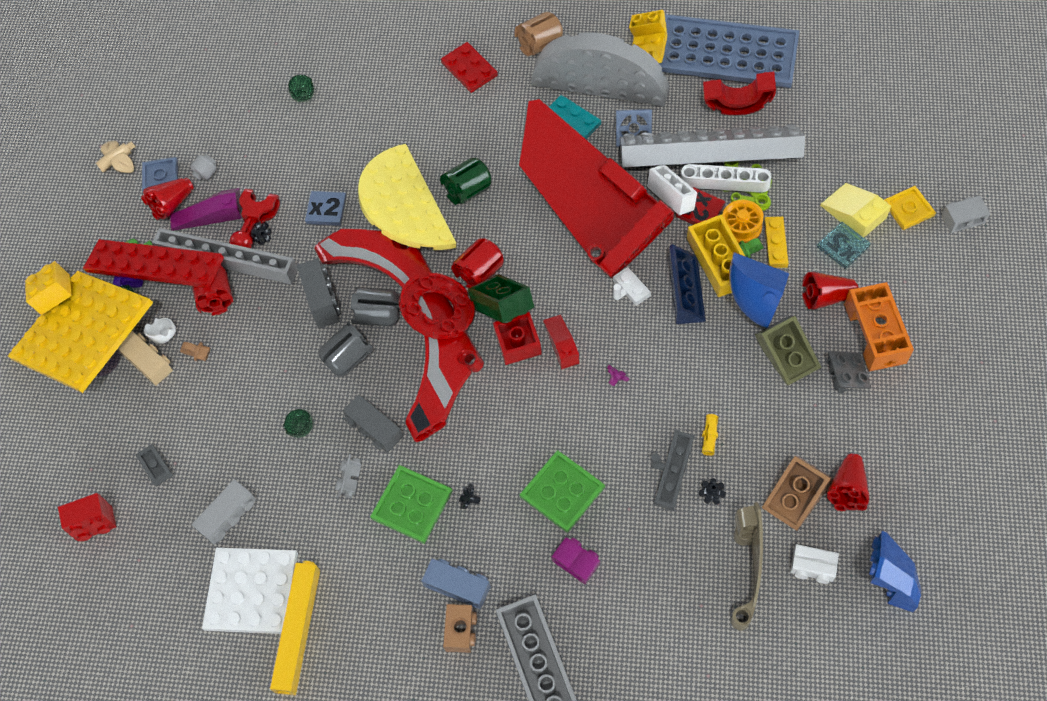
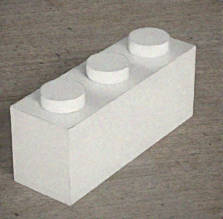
[647,165,697,215]

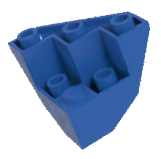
[869,531,921,612]

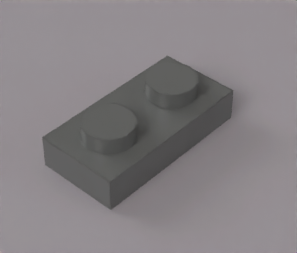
[135,444,173,487]

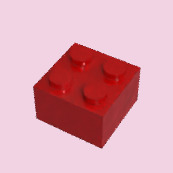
[493,312,542,365]
[57,493,117,541]

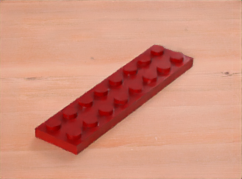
[83,239,224,288]

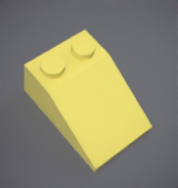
[820,183,891,239]

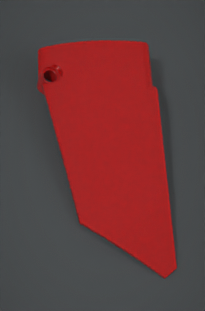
[519,99,674,278]

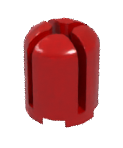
[451,238,504,289]
[192,265,233,316]

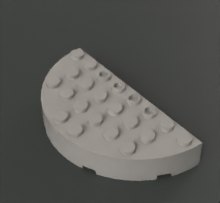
[531,32,669,106]

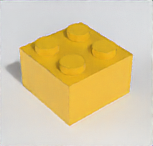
[25,261,72,315]

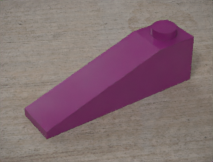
[170,188,242,231]

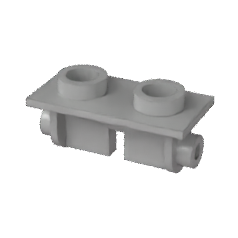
[335,454,362,498]

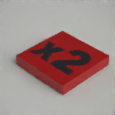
[676,187,726,225]

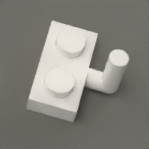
[613,267,651,306]

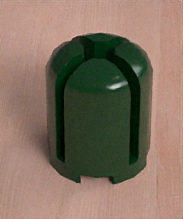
[440,158,491,205]

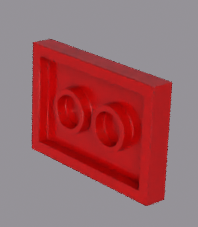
[441,42,498,93]

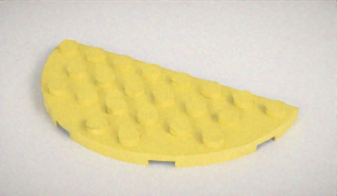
[358,144,456,250]

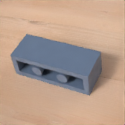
[421,559,491,610]

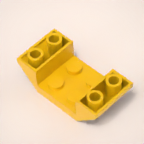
[629,10,667,63]

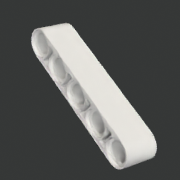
[681,164,771,193]

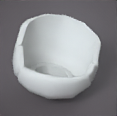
[144,318,176,344]

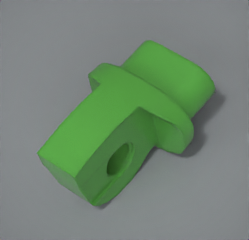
[739,238,764,258]

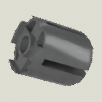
[350,287,400,327]
[318,322,374,377]

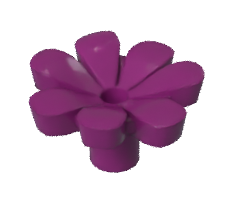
[607,364,630,386]

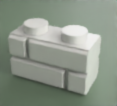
[790,544,839,584]

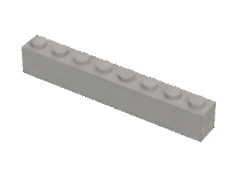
[152,228,298,285]

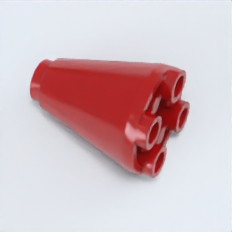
[141,178,194,220]
[827,454,870,512]

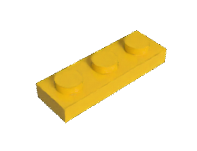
[764,216,789,268]

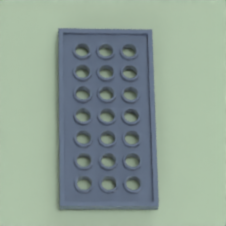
[659,14,800,88]

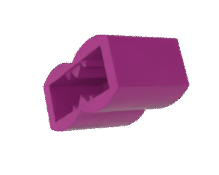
[551,537,600,585]

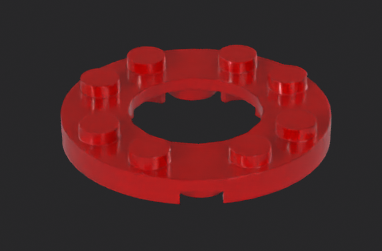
[399,273,475,339]

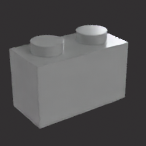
[941,196,990,233]

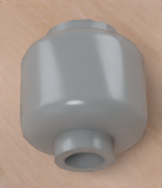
[190,154,217,180]

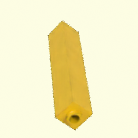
[270,561,320,695]

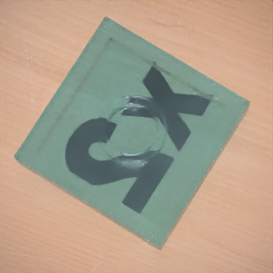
[817,222,871,270]

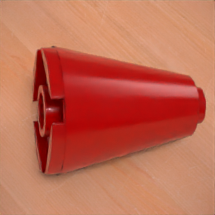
[802,272,859,310]

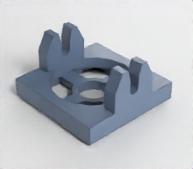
[616,109,652,146]

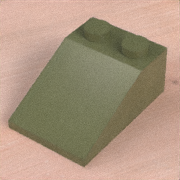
[755,316,822,386]

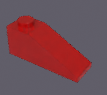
[543,314,579,370]

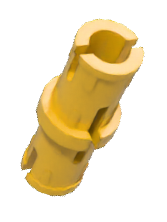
[702,414,719,456]

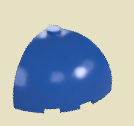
[729,252,789,329]

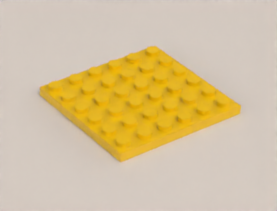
[8,271,153,393]

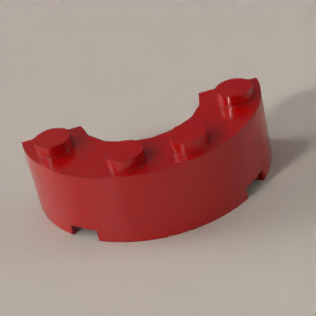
[703,71,776,115]

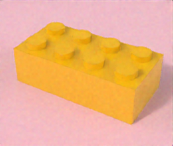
[687,214,746,298]

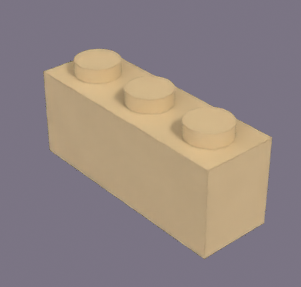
[117,331,173,386]

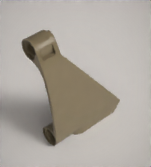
[731,502,763,631]

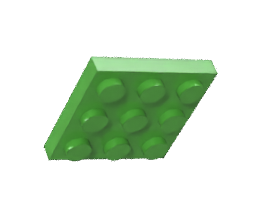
[520,450,605,533]
[370,465,453,544]

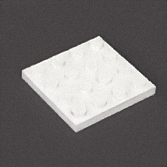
[202,548,298,634]

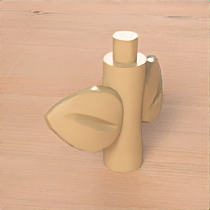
[96,141,136,173]

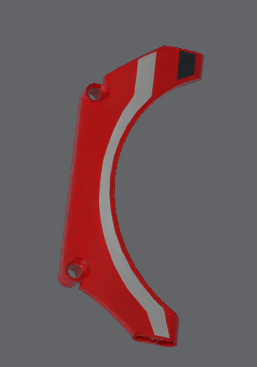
[314,229,484,442]

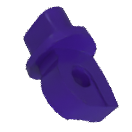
[112,276,143,290]

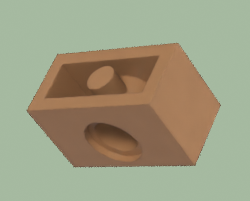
[443,604,477,653]

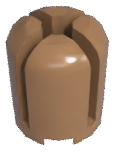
[514,12,563,56]

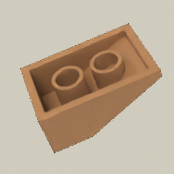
[762,456,834,531]

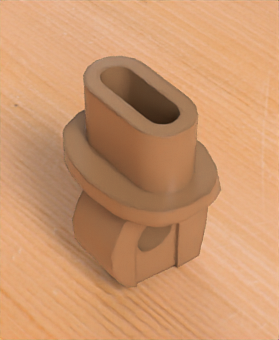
[180,342,211,361]

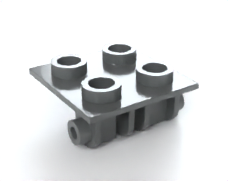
[827,352,872,393]

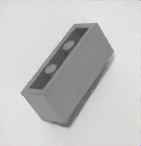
[191,479,256,545]

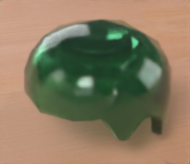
[288,75,314,102]
[283,409,313,438]

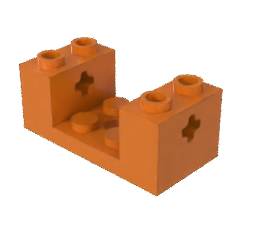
[844,282,914,372]

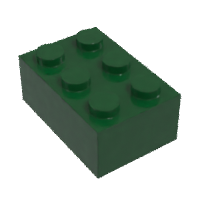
[468,274,534,323]

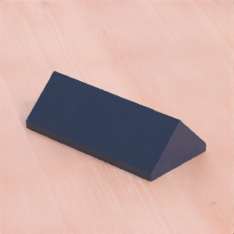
[668,244,706,324]

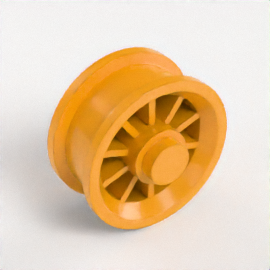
[722,200,764,243]

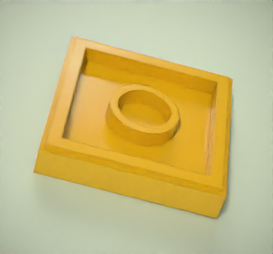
[884,186,936,230]

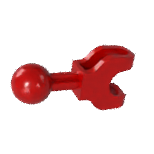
[229,188,280,248]

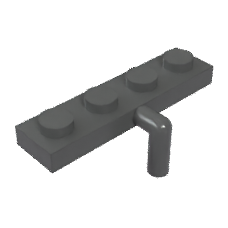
[651,430,695,511]

